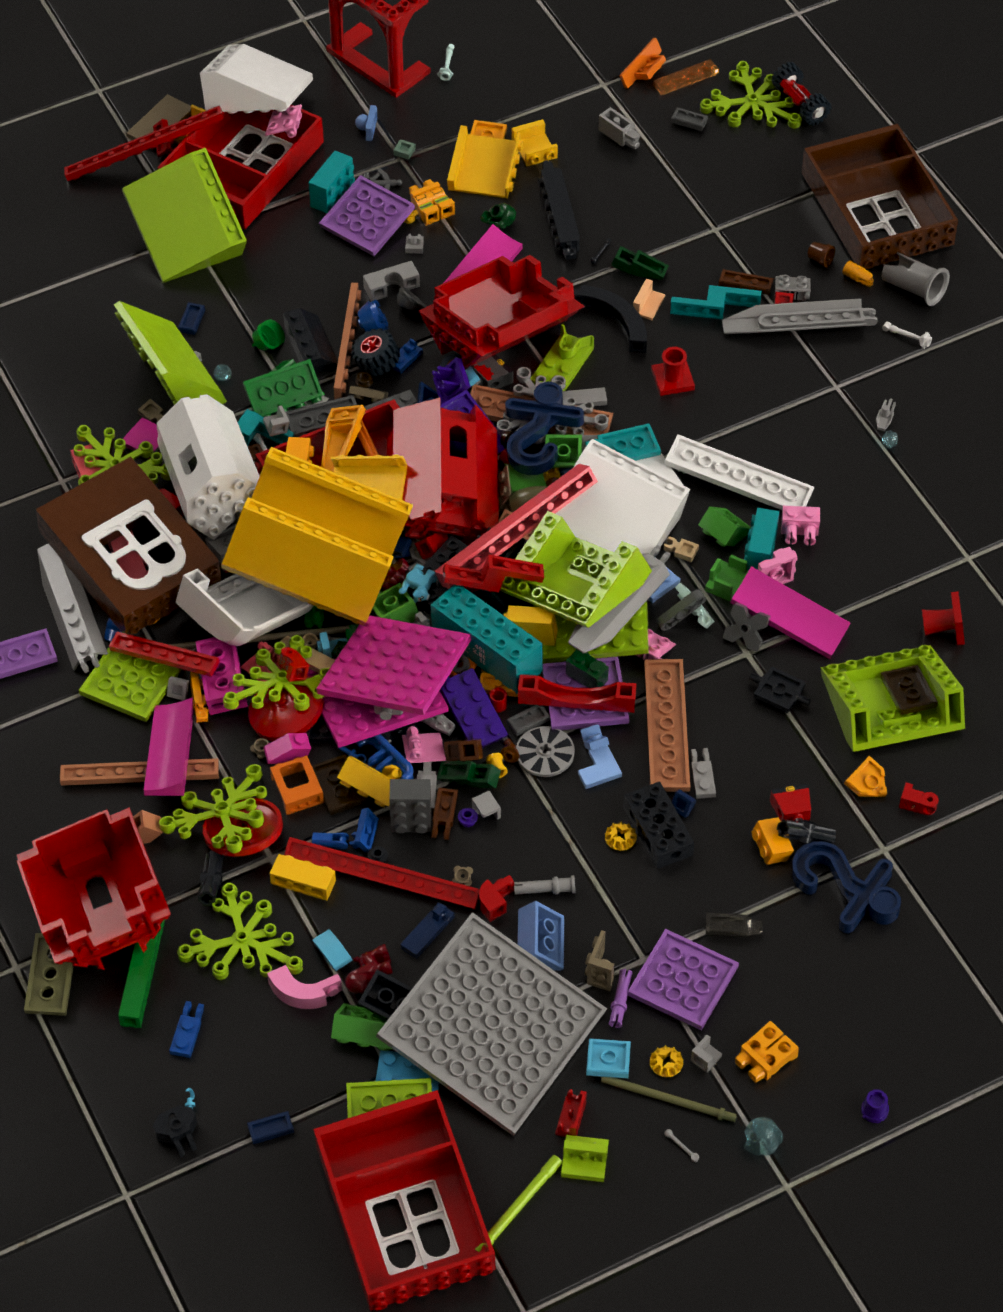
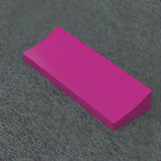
[444,224,523,283]
[730,566,851,659]
[144,697,194,796]

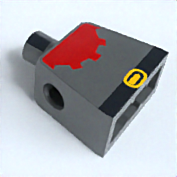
[471,355,513,389]

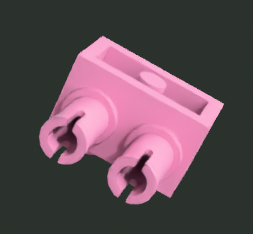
[781,506,820,546]

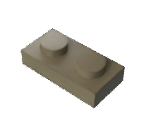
[349,386,388,402]

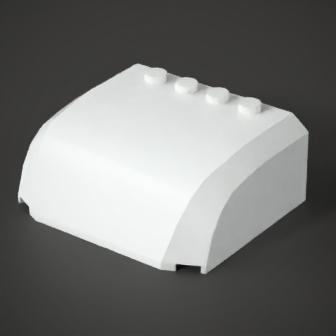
[176,568,314,646]

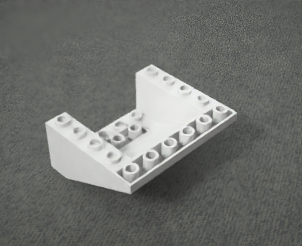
[200,44,313,114]
[555,439,690,554]

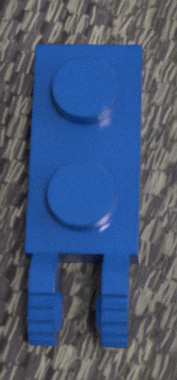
[169,1001,204,1058]

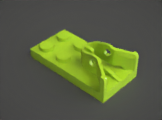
[531,324,594,391]

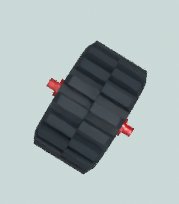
[351,328,400,377]

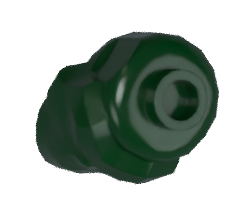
[480,203,516,229]

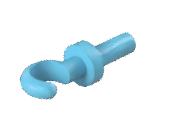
[185,1088,195,1109]

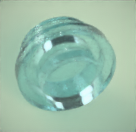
[214,364,232,381]
[882,430,898,448]

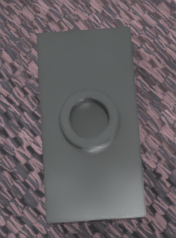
[671,107,708,131]
[507,705,550,736]

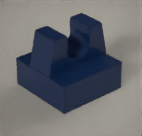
[672,789,697,818]

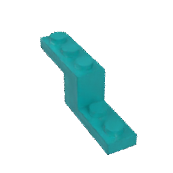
[670,285,762,320]
[237,409,294,446]

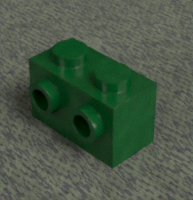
[566,649,609,688]

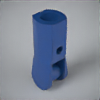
[312,832,349,850]

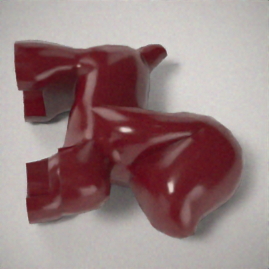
[345,944,393,994]

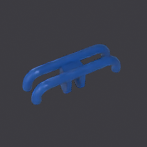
[356,734,414,779]

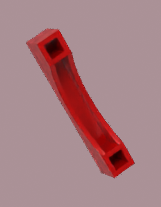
[518,674,637,713]

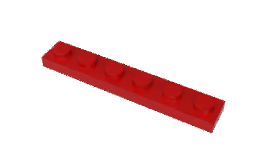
[109,631,220,677]

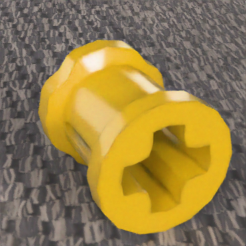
[486,752,508,778]

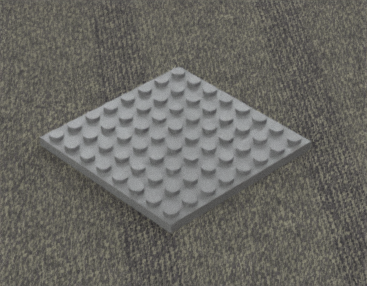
[376,913,607,1136]

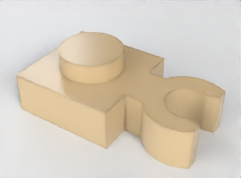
[664,537,699,563]

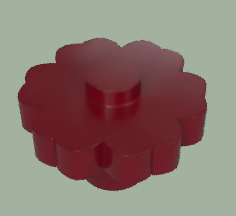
[381,558,409,591]

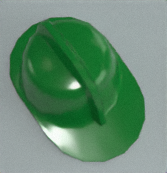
[252,319,285,351]

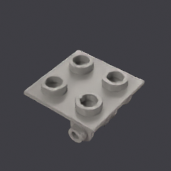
[775,275,811,301]

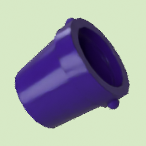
[861,1090,889,1123]

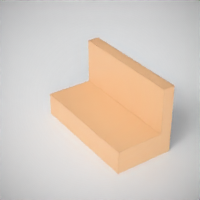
[633,279,665,320]

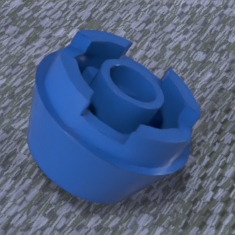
[358,300,389,332]

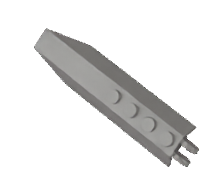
[722,299,878,334]
[37,543,108,673]
[568,545,671,654]

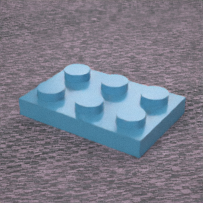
[375,1050,440,1091]

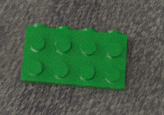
[242,359,325,417]

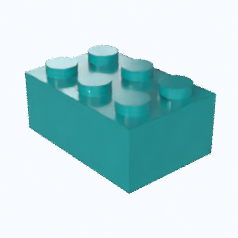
[309,151,355,213]
[744,508,780,571]

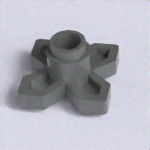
[723,602,770,651]

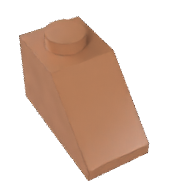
[133,810,162,844]

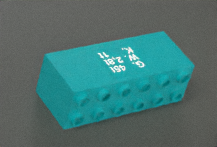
[431,585,543,694]

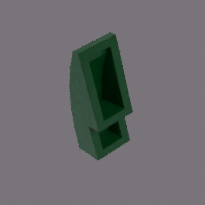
[610,246,669,280]
[437,761,501,789]

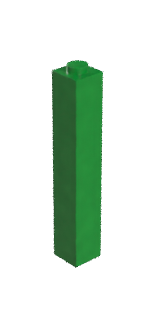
[118,920,165,1028]

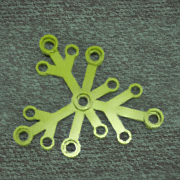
[700,61,802,129]
[74,425,171,485]
[223,635,329,711]
[159,764,267,853]
[177,883,303,980]

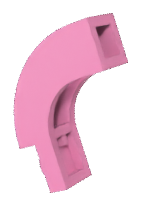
[267,965,342,1009]

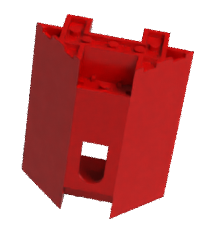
[419,255,585,369]
[387,397,499,545]
[17,807,171,970]

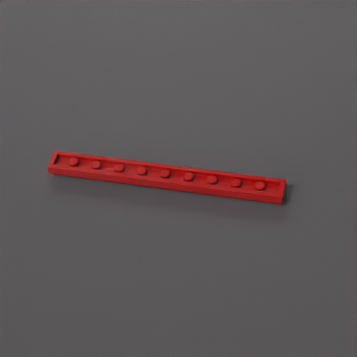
[64,105,224,181]
[284,837,480,910]

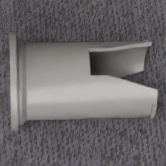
[881,252,950,306]

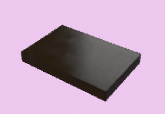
[881,665,938,715]
[312,754,367,816]

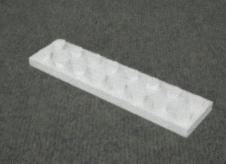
[664,435,814,510]

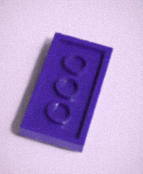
[440,668,508,748]

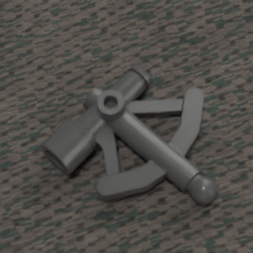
[362,168,402,191]

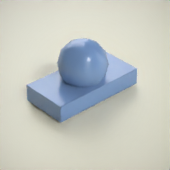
[355,105,378,141]

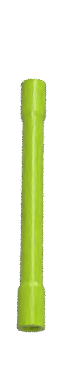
[475,1155,563,1252]

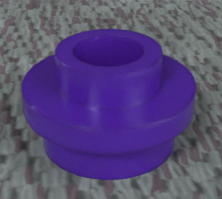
[458,808,478,827]

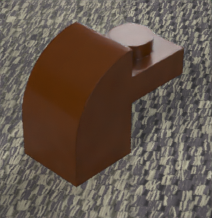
[444,738,483,761]

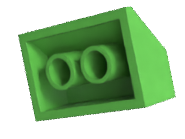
[331,1003,392,1051]

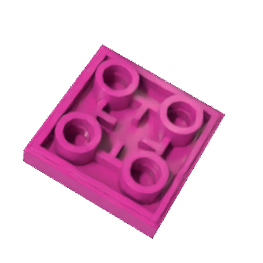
[121,417,160,459]

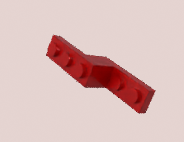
[443,554,544,593]

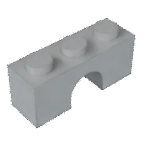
[363,261,420,301]

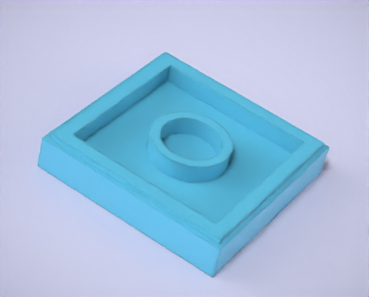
[586,1039,631,1078]

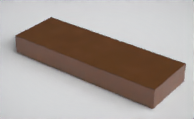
[719,269,774,295]

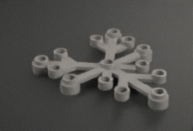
[496,367,609,445]

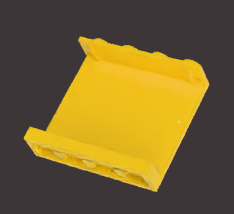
[447,125,523,198]
[330,455,408,500]

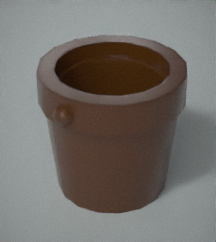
[807,242,836,267]

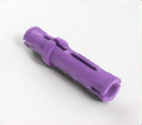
[609,969,633,1028]

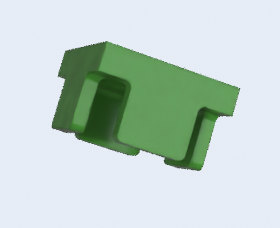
[705,555,748,601]

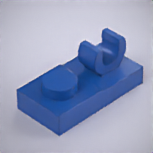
[391,339,423,374]
[349,808,379,853]

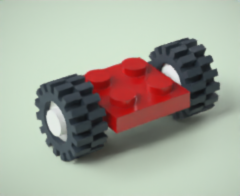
[772,62,832,126]

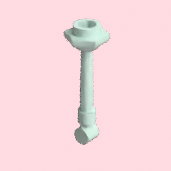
[437,44,455,81]

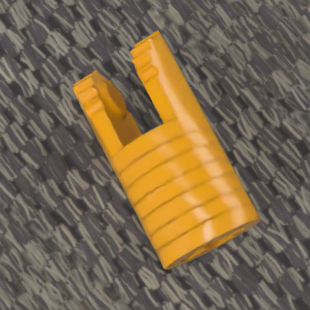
[842,260,874,287]

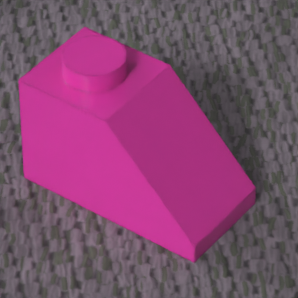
[263,733,311,764]

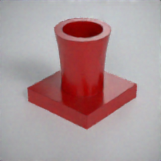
[651,347,695,396]
[922,591,965,645]

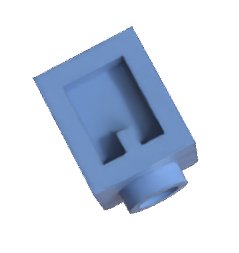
[580,724,609,750]

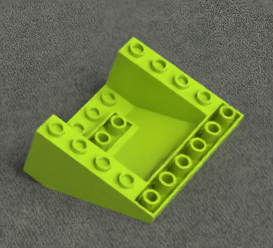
[122,148,247,283]
[114,301,227,405]
[500,511,652,628]
[821,645,965,752]

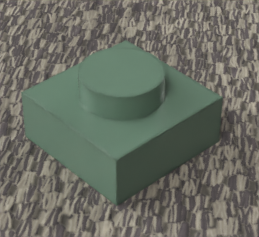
[393,139,416,160]

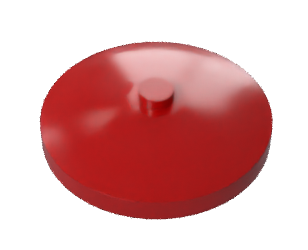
[248,676,324,741]
[203,798,283,857]

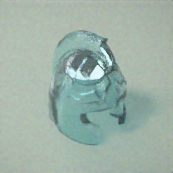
[744,1117,783,1156]

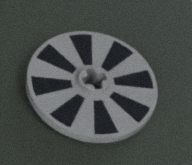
[516,726,575,777]

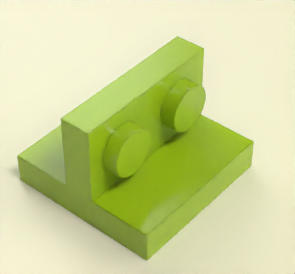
[561,1135,609,1182]

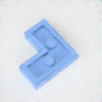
[578,745,622,789]

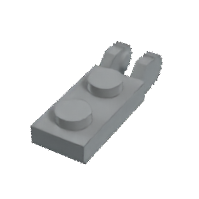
[691,748,716,799]

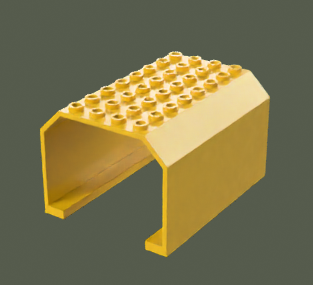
[221,447,413,626]

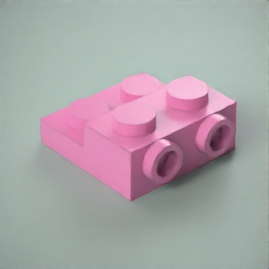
[758,547,797,584]

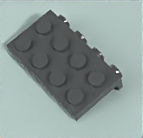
[285,395,357,437]

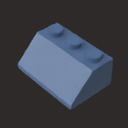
[518,901,564,970]

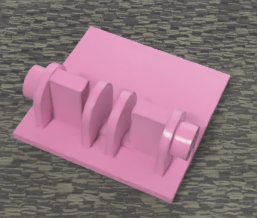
[265,104,302,138]
[636,629,676,660]
[402,726,446,763]

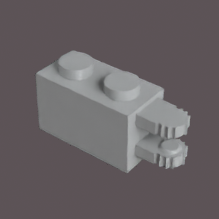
[598,107,640,149]

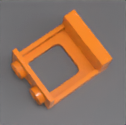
[270,756,324,815]

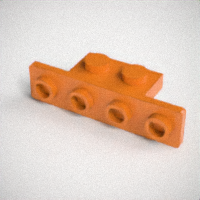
[620,38,666,89]

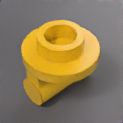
[382,765,402,779]

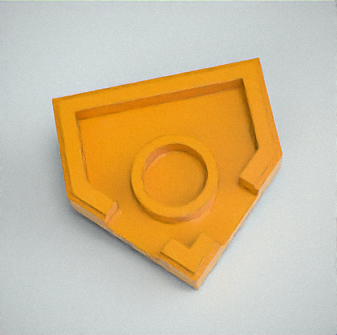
[844,756,887,797]

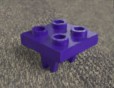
[432,357,471,404]

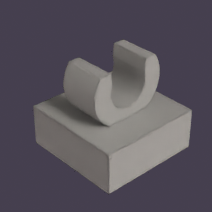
[405,234,424,254]
[167,676,189,701]

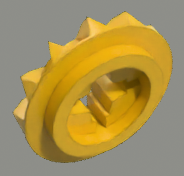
[605,821,637,851]
[650,1045,683,1077]

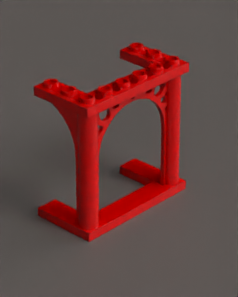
[326,0,431,98]

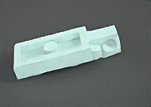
[675,583,715,629]

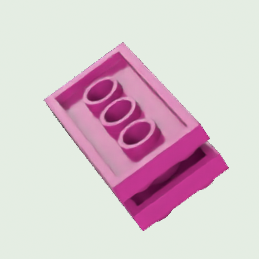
[195,637,248,715]

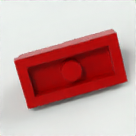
[153,119,175,157]

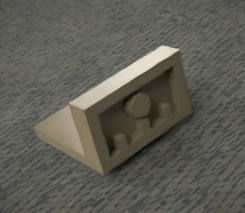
[585,930,614,991]

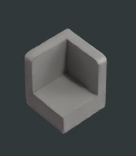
[263,406,290,436]
[472,791,501,820]
[691,1035,722,1073]

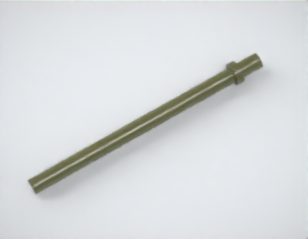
[601,1077,737,1122]

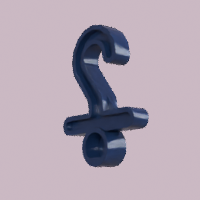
[505,382,584,475]
[792,841,901,933]

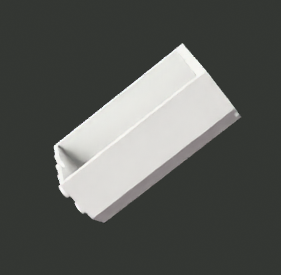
[157,394,260,540]

